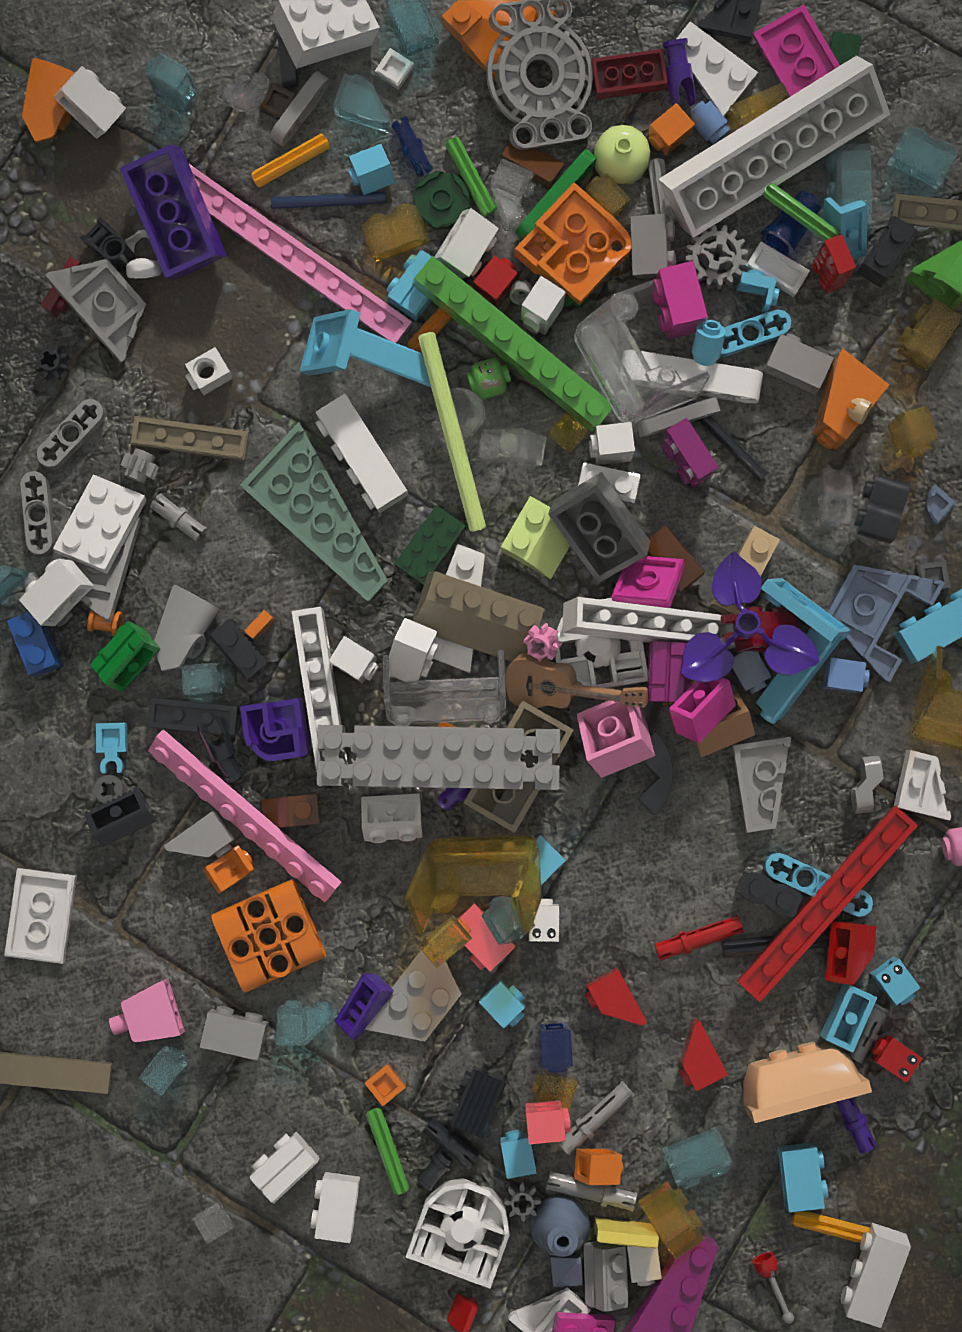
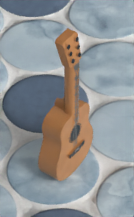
[505,652,648,708]

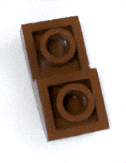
[648,525,705,592]

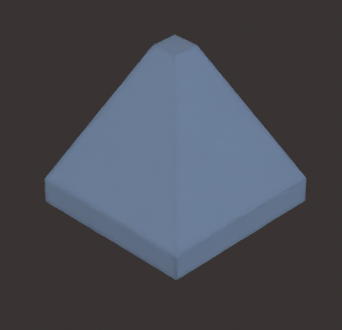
[550,1254,583,1287]

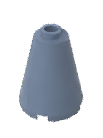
[531,1195,590,1257]

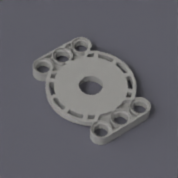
[486,0,593,150]

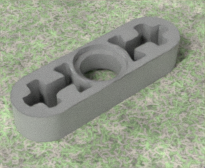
[270,71,330,147]
[636,397,721,438]
[37,399,106,469]
[20,471,55,556]

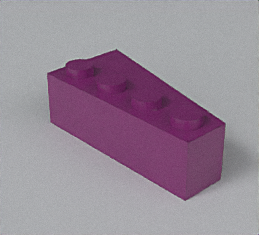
[622,1229,718,1332]

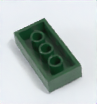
[394,505,466,586]

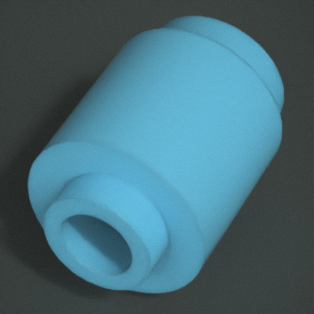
[692,320,726,366]

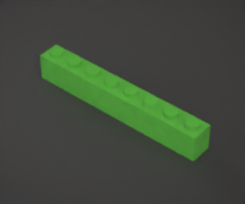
[412,255,615,432]

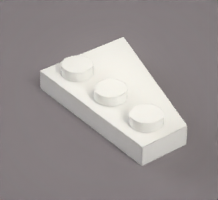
[676,21,758,117]

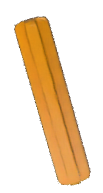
[251,134,330,187]
[792,1211,870,1243]

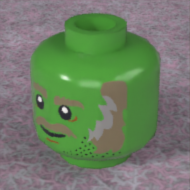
[466,358,511,400]

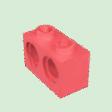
[525,1100,571,1145]

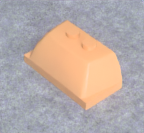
[743,1042,872,1123]

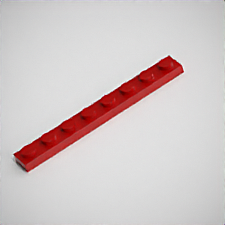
[737,806,918,1002]

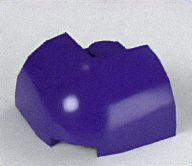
[240,698,312,761]

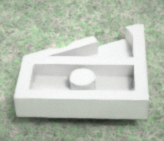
[894,750,951,820]

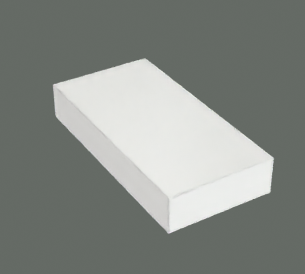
[745,242,810,297]

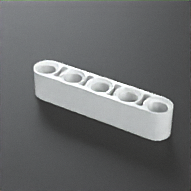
[619,350,763,403]

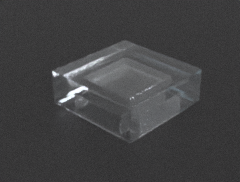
[192,1201,234,1244]

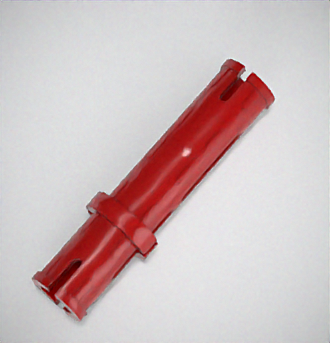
[654,915,744,961]

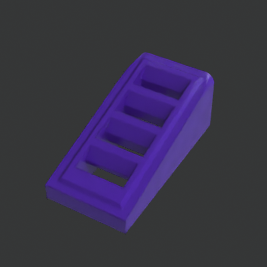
[334,973,394,1040]

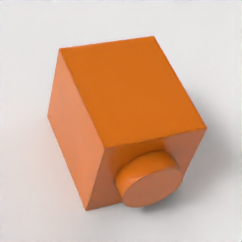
[648,103,695,156]

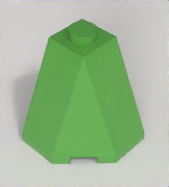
[905,240,962,312]

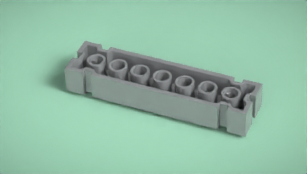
[317,725,560,790]

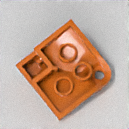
[441,0,557,81]
[514,183,632,305]

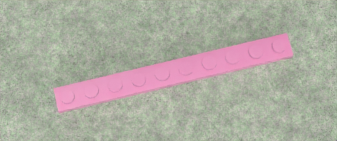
[189,164,412,344]

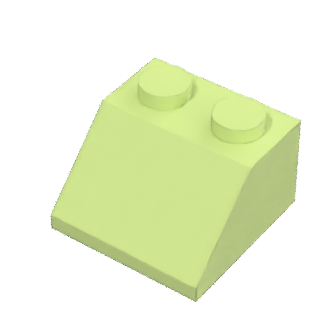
[501,496,570,579]

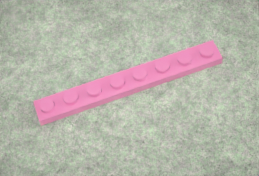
[148,730,342,902]

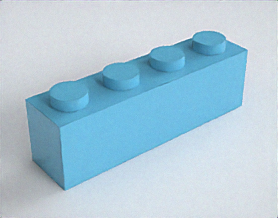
[894,589,962,664]

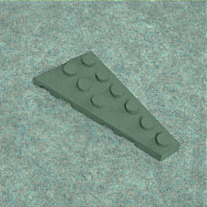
[240,422,388,603]

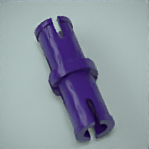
[836,1097,877,1153]

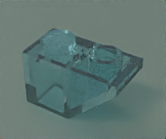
[276,1000,339,1046]

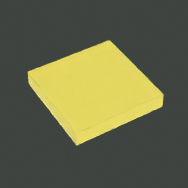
[594,1217,659,1249]

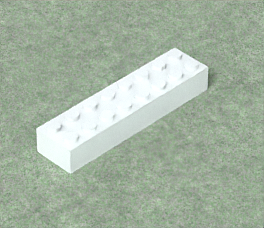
[659,56,891,238]

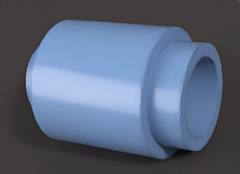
[690,101,731,145]

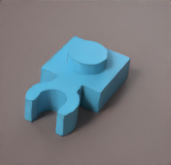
[96,723,128,773]

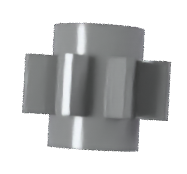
[120,448,159,484]
[504,1181,541,1222]

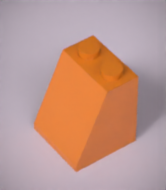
[813,349,890,451]

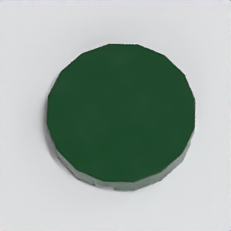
[413,171,470,229]

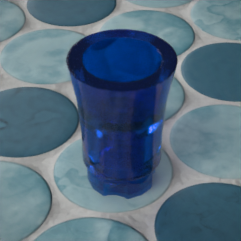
[761,190,822,258]

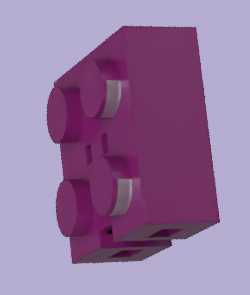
[661,417,718,489]

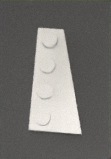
[433,544,485,673]

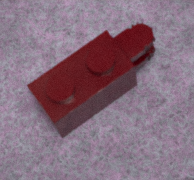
[720,607,799,652]

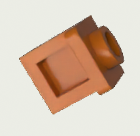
[203,845,254,894]

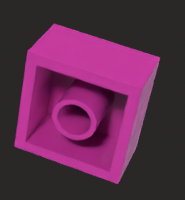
[651,261,708,340]

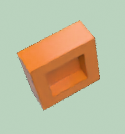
[244,610,276,641]
[364,1063,406,1106]

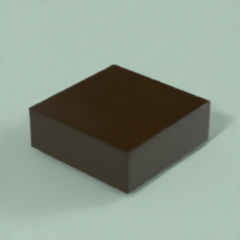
[259,83,297,120]

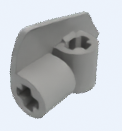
[154,585,220,671]

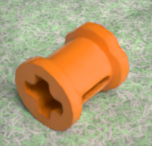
[87,610,123,636]

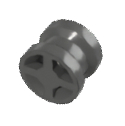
[94,775,128,804]

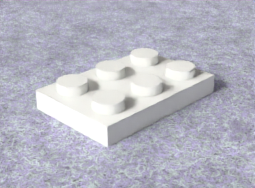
[53,475,147,574]

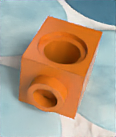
[574,1149,623,1185]

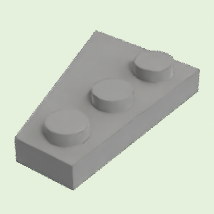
[732,737,791,833]

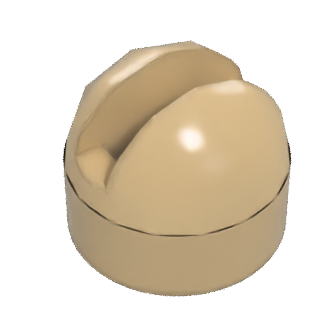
[847,398,872,424]

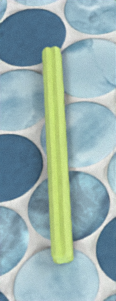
[418,332,486,532]

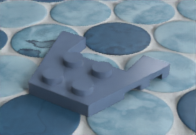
[827,565,945,683]

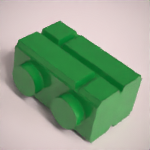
[90,621,160,692]

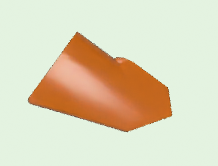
[22,58,75,143]

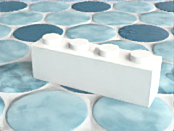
[315,394,408,514]

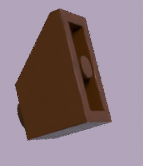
[261,794,322,827]

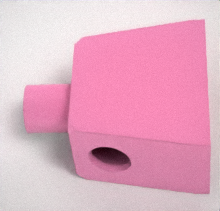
[109,978,185,1042]

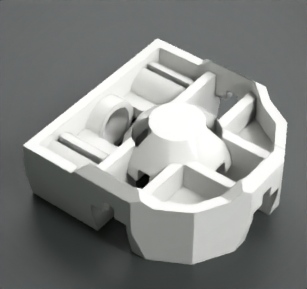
[555,598,648,688]
[406,1178,510,1289]

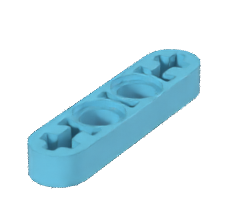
[764,853,873,917]

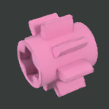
[523,623,563,662]

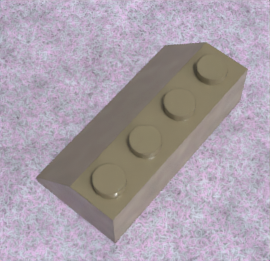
[413,571,545,662]
[463,700,574,833]

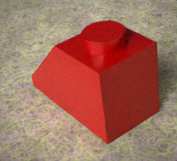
[826,921,877,985]
[584,967,647,1026]
[679,1018,728,1092]

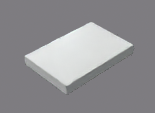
[4,868,77,964]

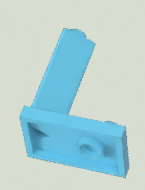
[299,309,431,387]
[756,578,851,724]

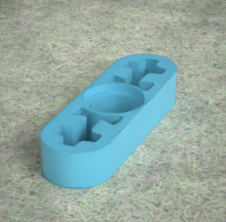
[720,310,791,357]

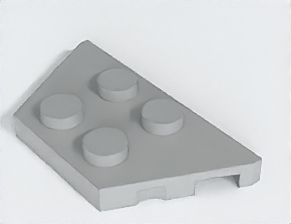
[44,259,146,363]
[67,516,141,623]
[365,936,461,1042]

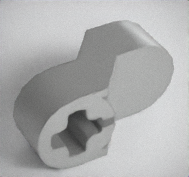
[850,756,884,814]

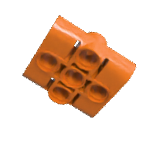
[211,879,326,993]

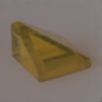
[548,413,588,453]

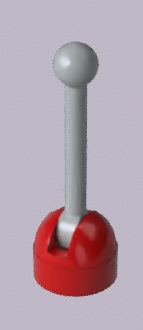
[752,1252,794,1324]

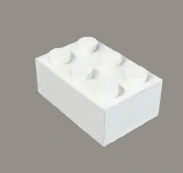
[272,0,380,69]

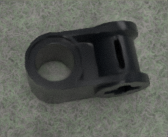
[79,217,135,271]

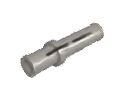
[557,1081,635,1156]
[546,1170,637,1212]

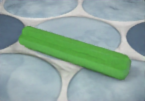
[446,137,496,217]
[763,183,839,241]
[366,1107,409,1195]

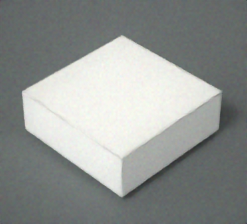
[375,48,414,90]

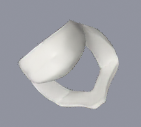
[125,230,163,278]

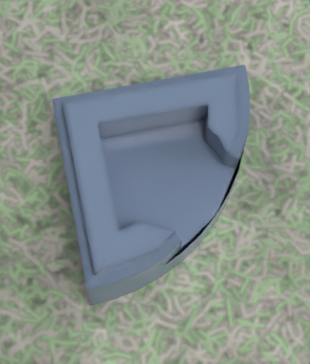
[925,484,956,526]

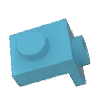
[737,270,779,313]

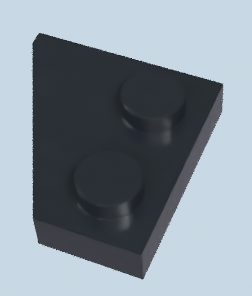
[698,0,762,42]

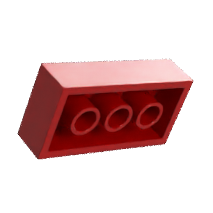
[812,234,857,294]

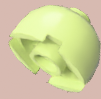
[594,125,651,185]

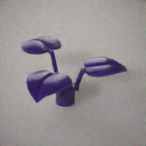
[681,552,820,682]

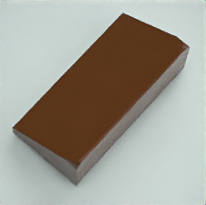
[501,137,565,189]

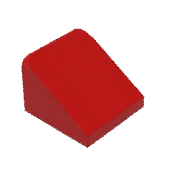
[447,1293,478,1332]

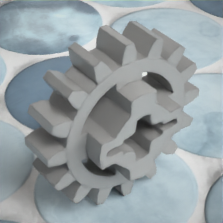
[684,225,748,289]

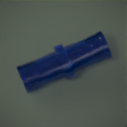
[391,117,433,177]

